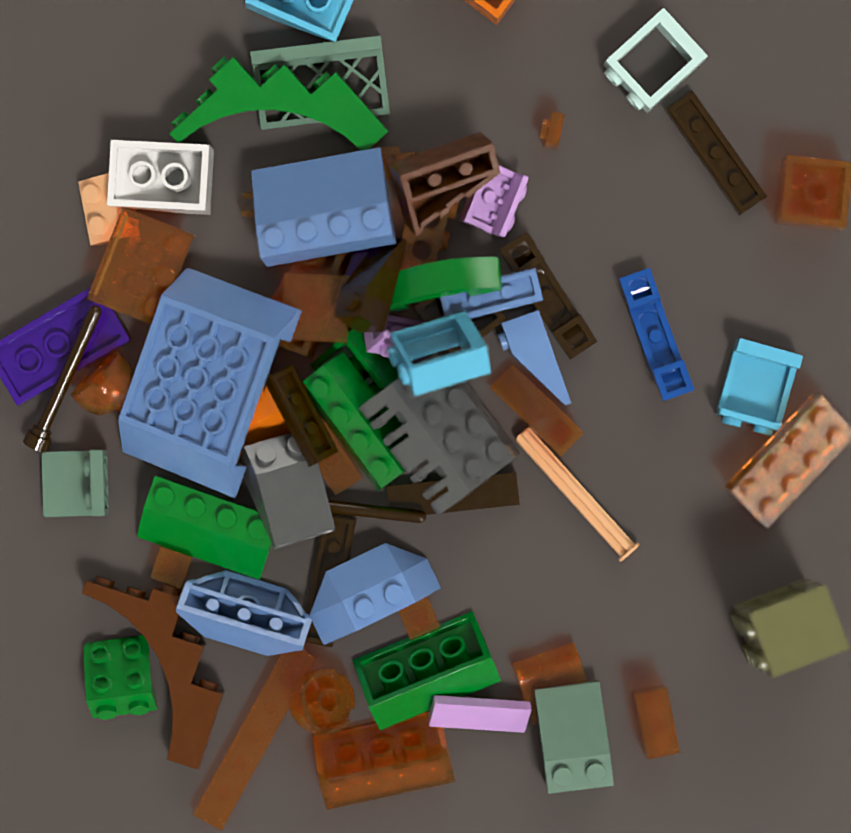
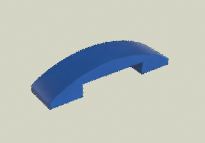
[619,268,694,402]

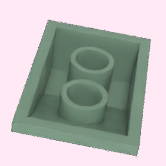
[534,680,614,794]

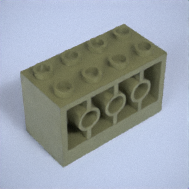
[730,578,850,678]

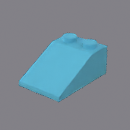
[245,0,354,43]

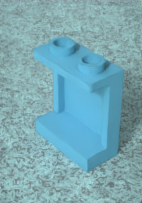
[715,338,803,436]

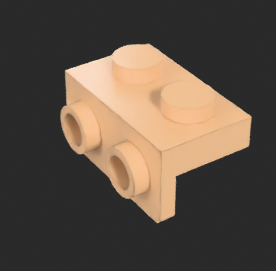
[78,173,140,245]

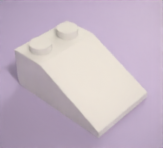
[107,140,214,215]

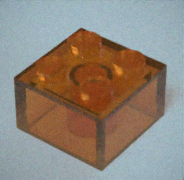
[775,155,851,231]

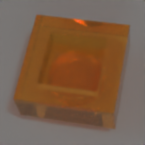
[540,111,565,150]
[150,546,193,588]
[398,596,440,640]

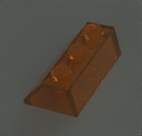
[87,207,194,324]

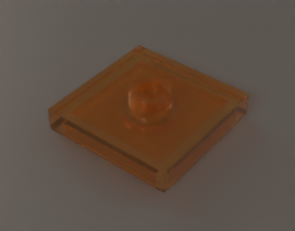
[282,273,350,343]

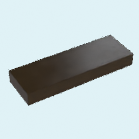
[265,364,339,467]

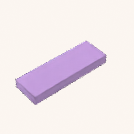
[428,695,531,733]

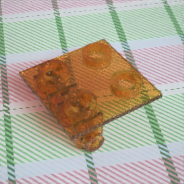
[512,642,587,725]

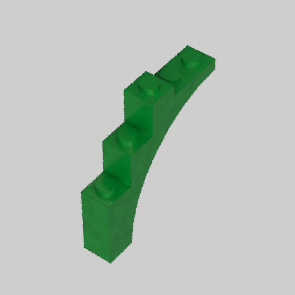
[169,56,389,151]

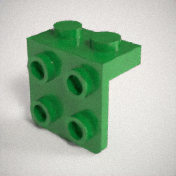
[84,635,158,720]

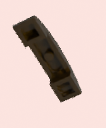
[499,232,597,360]

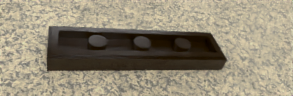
[665,90,767,216]
[386,472,520,515]
[305,514,357,647]

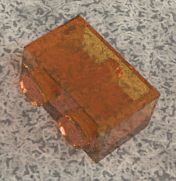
[632,685,680,759]

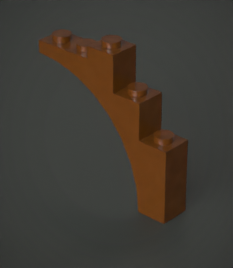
[82,576,225,770]

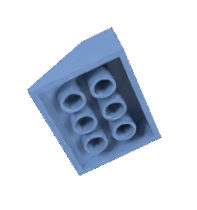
[251,147,397,267]

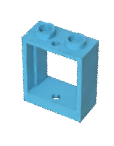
[387,311,491,396]

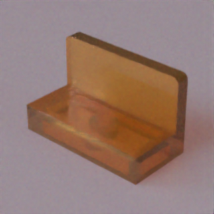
[318,423,363,496]

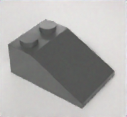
[238,433,335,549]

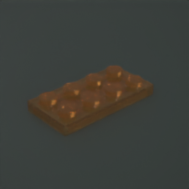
[725,391,851,529]

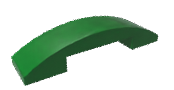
[389,257,502,313]

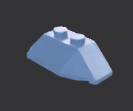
[309,543,441,645]
[176,570,312,656]

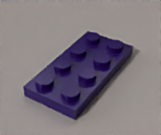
[0,284,131,406]

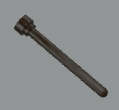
[23,305,102,453]
[328,500,426,523]

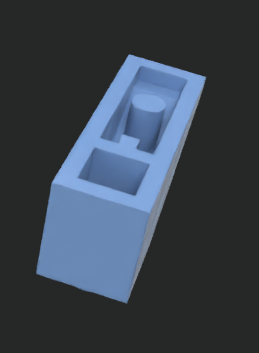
[497,310,571,406]

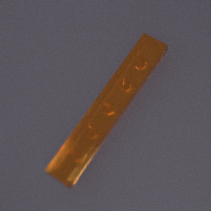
[193,650,317,831]

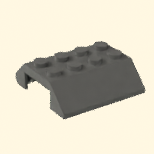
[359,350,520,516]

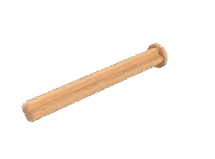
[516,428,640,562]

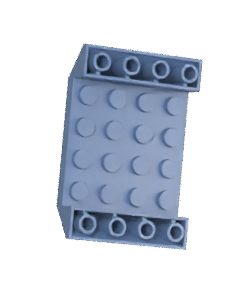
[118,268,302,498]

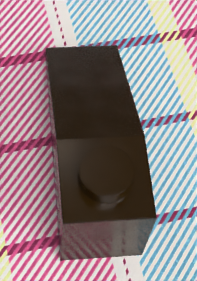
[334,238,407,333]

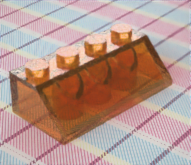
[312,710,455,810]

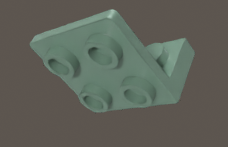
[41,450,110,517]

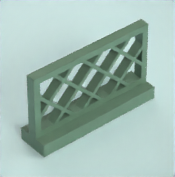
[250,35,390,130]

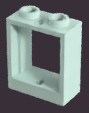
[603,8,708,113]

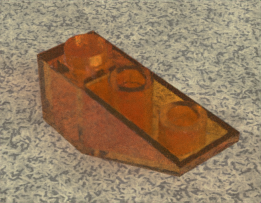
[490,365,584,457]

